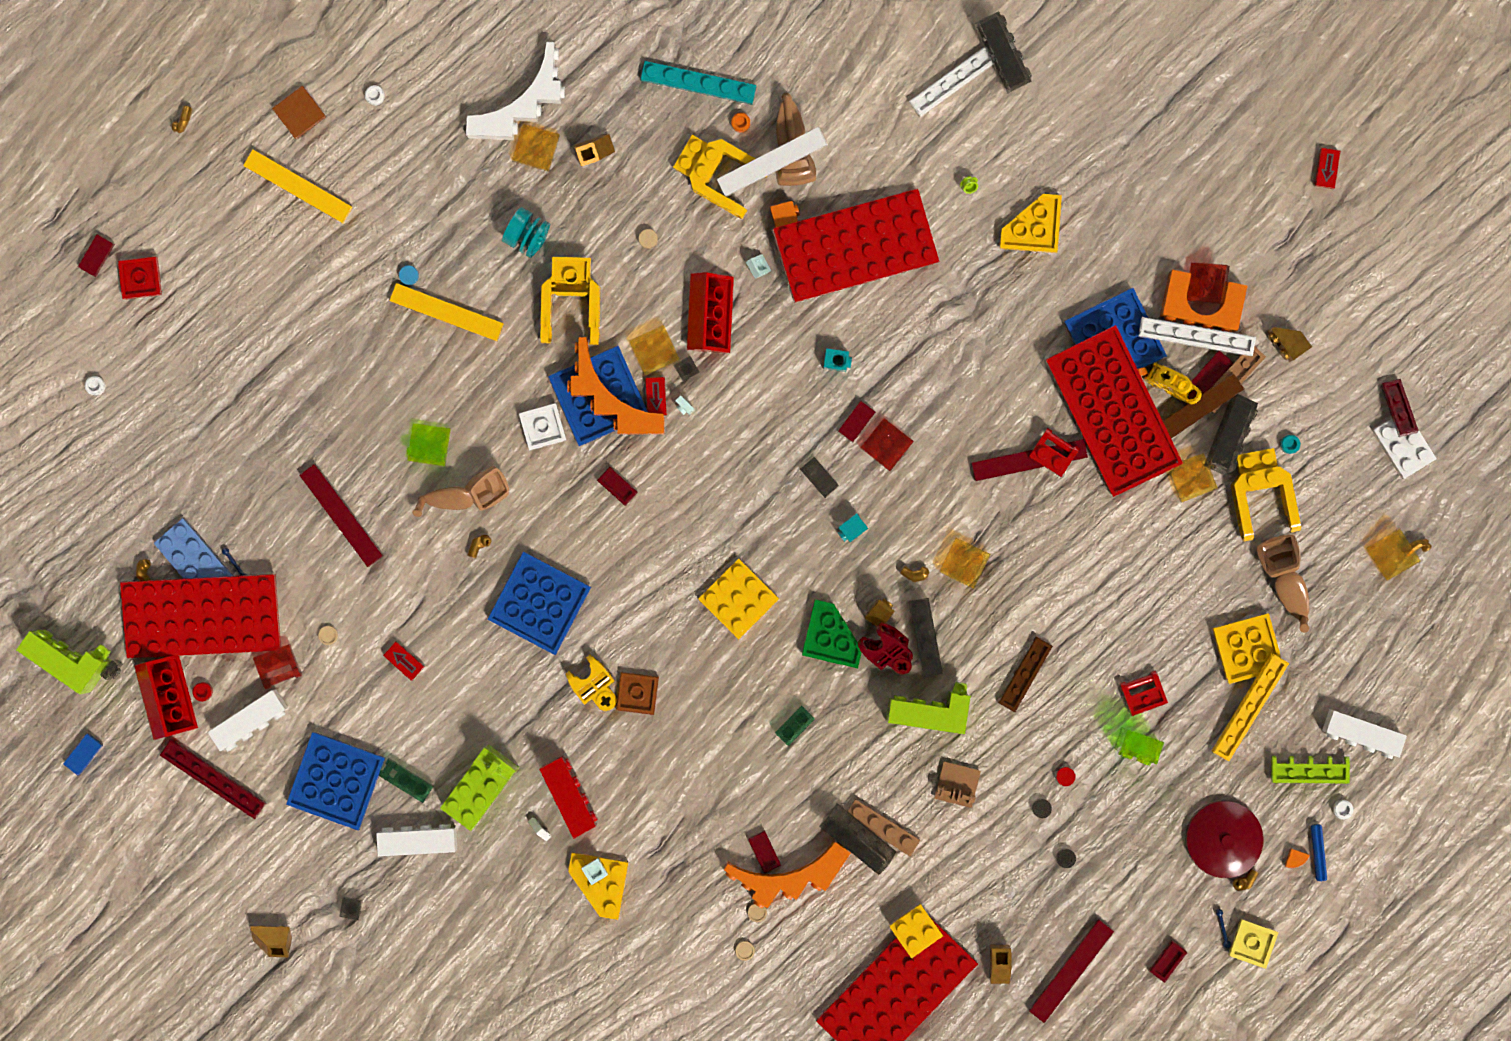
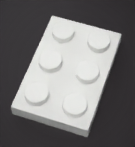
[1372,418,1436,479]

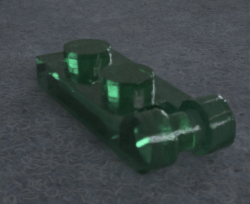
[379,758,434,803]

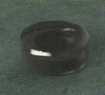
[1032,799,1052,819]
[1056,848,1076,868]

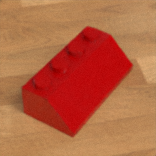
[687,272,734,353]
[134,656,198,740]
[539,756,598,839]

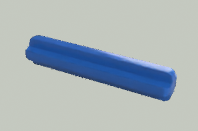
[1311,824,1327,882]

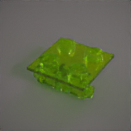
[406,423,451,466]

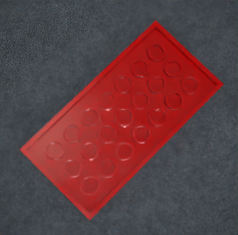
[772,189,940,303]
[1046,325,1183,497]
[120,574,281,658]
[816,917,978,1041]

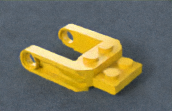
[673,135,767,219]
[540,257,601,345]
[1230,448,1301,542]

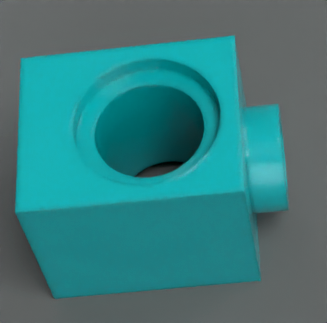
[823,348,852,372]
[838,513,868,543]

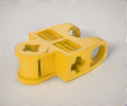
[1144,363,1202,404]
[565,654,617,711]

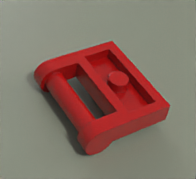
[1029,428,1080,477]
[1119,670,1168,716]

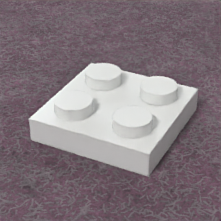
[519,403,566,451]

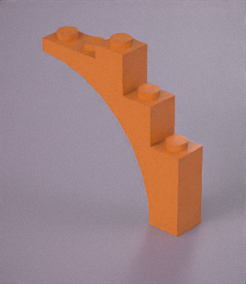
[567,337,665,435]
[724,840,851,909]

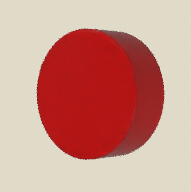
[192,682,213,702]
[1056,767,1076,786]

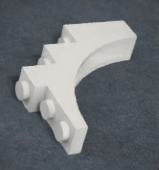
[466,42,565,140]

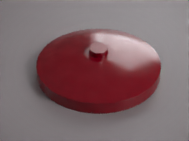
[1185,801,1264,878]

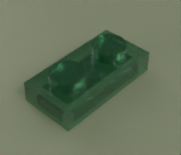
[775,705,815,746]

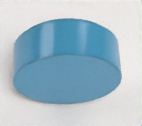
[399,266,419,285]

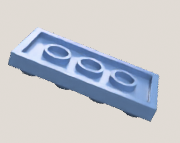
[154,518,233,578]

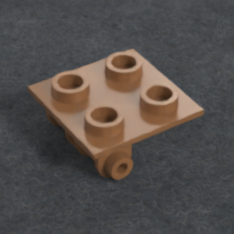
[934,761,981,808]

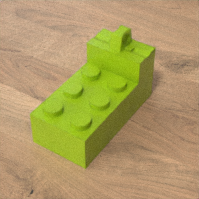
[16,629,112,695]
[886,682,971,734]
[440,745,519,831]

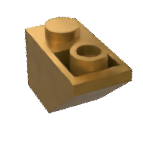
[573,133,615,166]
[1267,327,1312,362]
[864,598,895,626]
[250,926,292,958]
[990,945,1012,984]

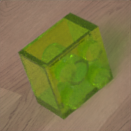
[1114,727,1164,766]

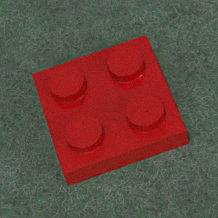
[118,257,162,300]

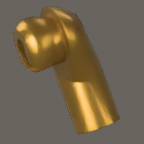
[172,106,192,133]
[467,535,492,558]
[1402,539,1432,557]
[136,559,152,581]
[900,566,929,582]
[1233,869,1259,891]

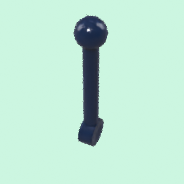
[222,548,248,575]
[1216,909,1231,948]

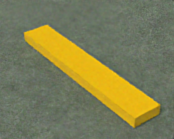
[243,149,353,223]
[389,283,504,342]
[1211,653,1289,761]

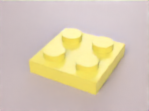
[1228,919,1279,969]

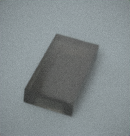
[800,457,839,498]

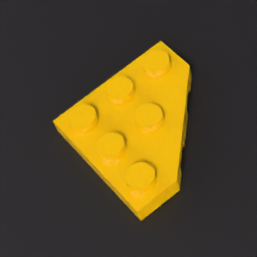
[1000,194,1062,253]
[568,852,629,920]

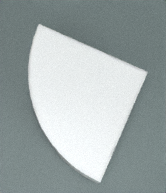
[528,817,551,841]

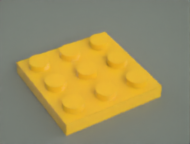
[698,559,779,640]
[1212,613,1281,684]

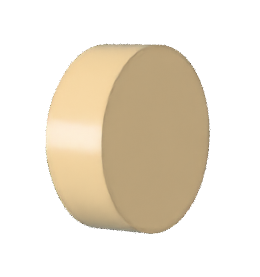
[639,229,658,249]

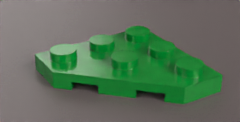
[802,599,862,669]

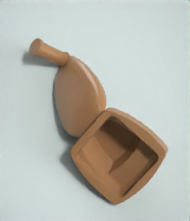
[776,93,816,186]
[412,466,509,517]
[1257,535,1309,633]

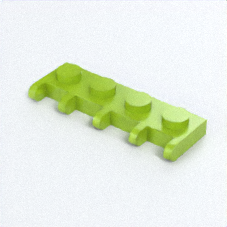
[1271,756,1350,784]

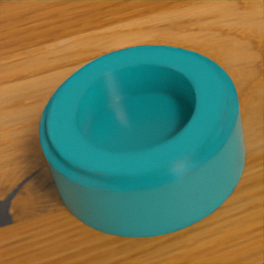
[1280,435,1301,454]

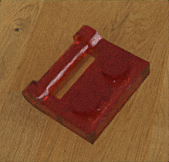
[253,644,302,690]

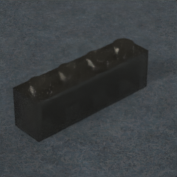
[975,11,1032,94]
[1204,394,1258,475]
[908,597,943,677]
[819,803,897,875]

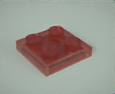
[1187,262,1230,304]
[860,418,914,471]

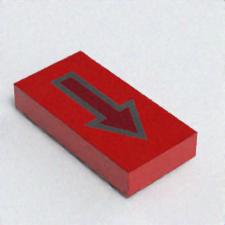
[1315,148,1341,189]
[646,377,667,416]
[383,641,425,681]

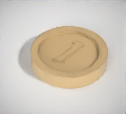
[318,626,338,645]
[748,903,767,922]
[736,941,755,961]

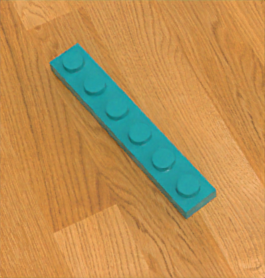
[641,61,757,105]

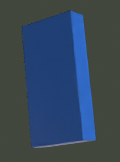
[63,733,103,776]

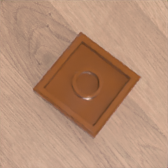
[272,86,326,140]
[616,672,659,715]

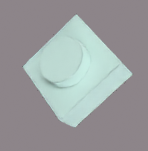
[746,254,771,279]
[675,395,695,415]
[581,858,608,885]

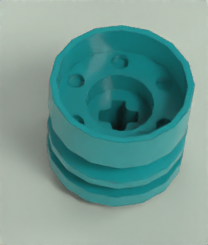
[502,207,551,258]

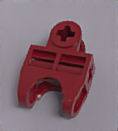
[858,622,913,674]

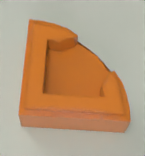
[1284,848,1310,868]

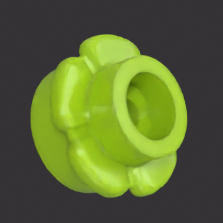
[960,176,978,194]

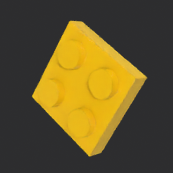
[889,904,943,958]

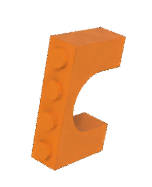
[1160,269,1248,333]

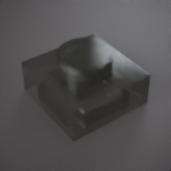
[674,356,700,382]
[100,659,123,680]
[339,897,363,920]

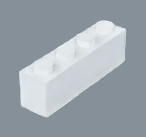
[208,689,288,752]
[1322,709,1407,759]
[376,824,457,856]

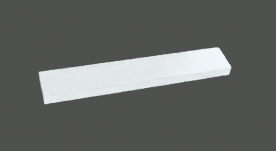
[909,34,1013,117]
[717,127,828,197]
[1138,317,1256,356]

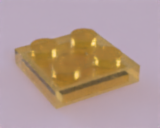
[512,124,560,172]
[629,325,680,376]
[1168,453,1218,503]
[1366,528,1421,581]
[939,538,991,589]

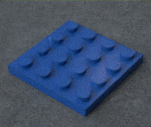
[1064,288,1167,369]
[548,346,647,447]
[487,552,592,655]
[286,732,386,831]

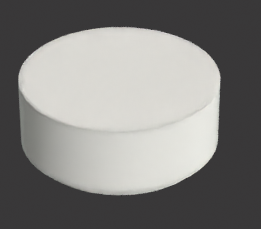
[365,85,385,106]
[85,376,106,396]
[1333,800,1353,820]

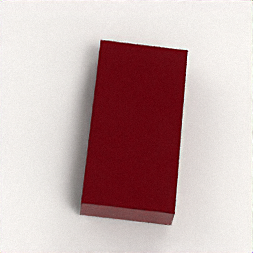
[78,234,115,277]
[838,401,876,443]
[597,466,638,506]
[748,830,781,874]
[1148,940,1188,983]

